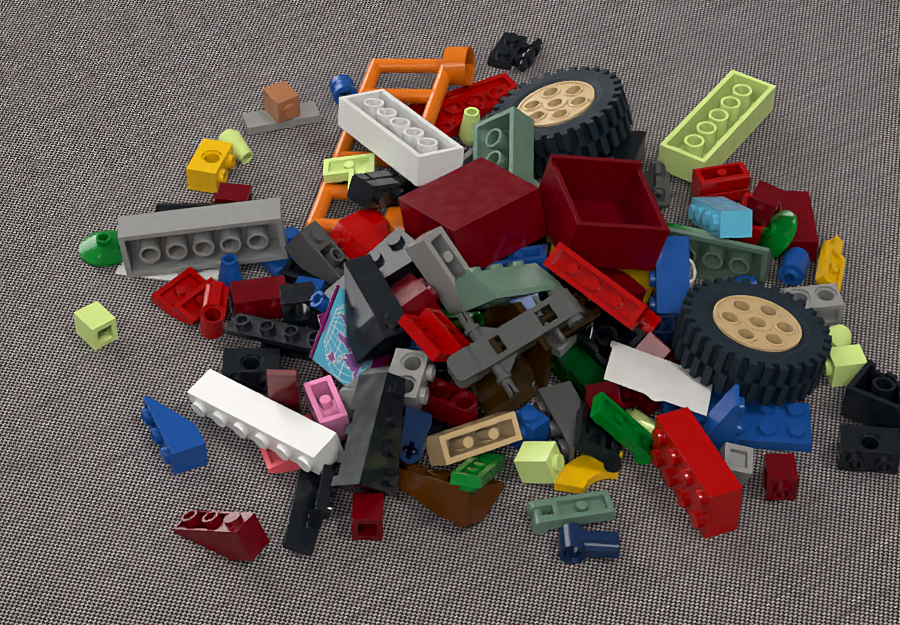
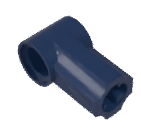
[558,523,620,564]

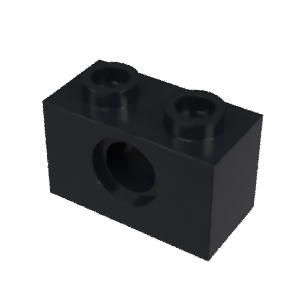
[222,348,281,392]
[836,424,900,474]

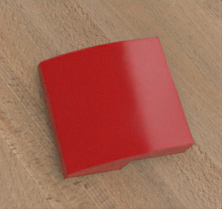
[151,267,231,325]
[398,308,471,362]

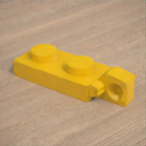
[815,235,846,292]

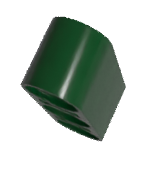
[549,344,608,404]

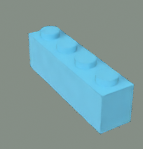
[688,196,753,238]

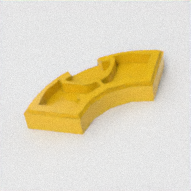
[554,451,623,494]

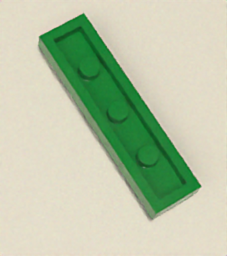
[450,452,506,492]

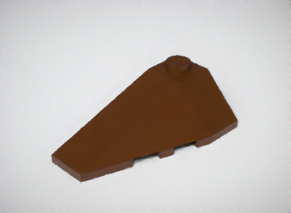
[398,462,505,528]

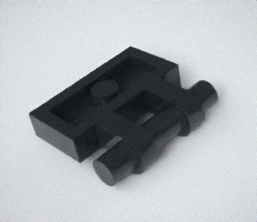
[488,32,542,72]

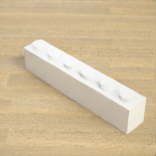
[187,369,344,475]

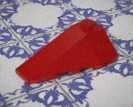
[329,208,391,260]

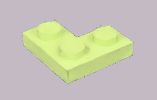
[323,153,377,189]

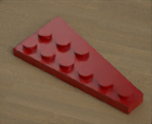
[406,73,518,138]

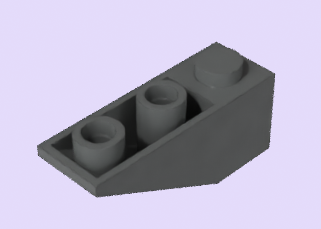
[284,220,349,285]
[534,381,581,463]

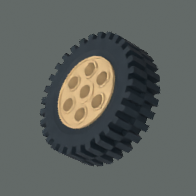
[490,66,633,176]
[671,277,832,406]

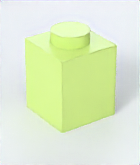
[74,301,118,350]
[822,344,867,387]
[514,441,564,484]

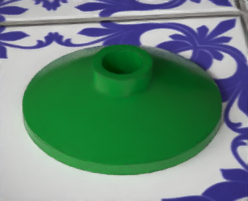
[758,210,798,259]
[79,230,123,267]

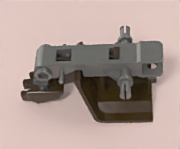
[447,285,601,416]

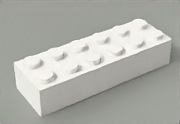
[338,89,464,187]

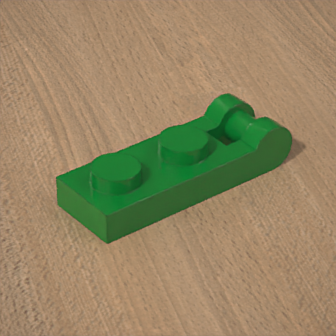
[590,392,653,464]

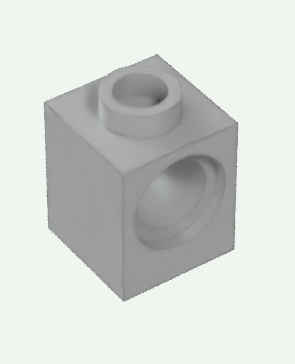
[718,442,754,486]

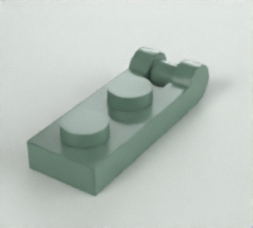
[525,490,615,535]

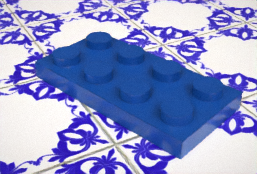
[693,397,812,452]

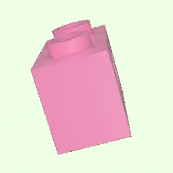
[303,375,349,442]

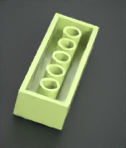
[658,70,776,182]

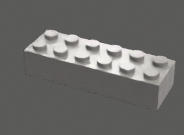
[118,197,288,278]

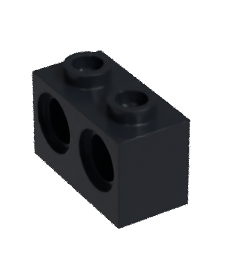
[279,281,321,330]

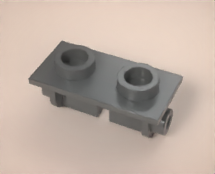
[644,160,670,207]

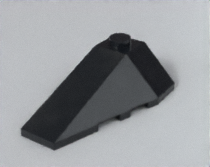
[344,254,411,364]

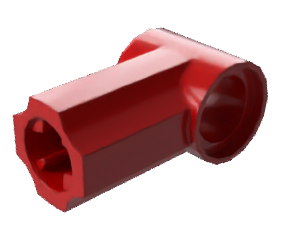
[200,281,230,339]

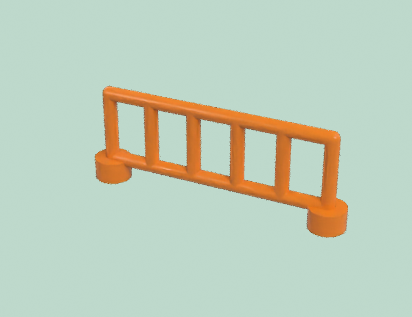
[305,46,475,234]

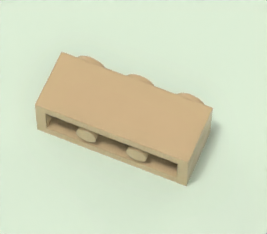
[425,411,523,466]

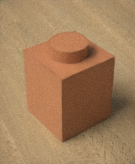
[263,81,300,124]

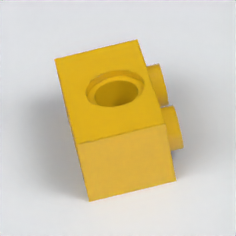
[186,138,236,193]

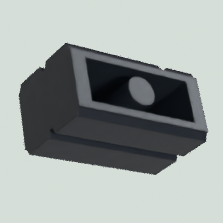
[347,169,410,210]

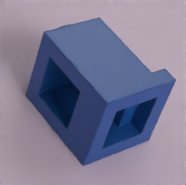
[510,404,550,451]

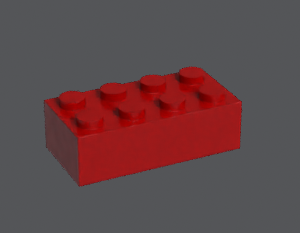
[650,407,743,539]

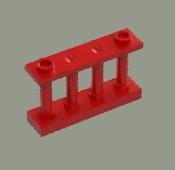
[543,242,663,335]

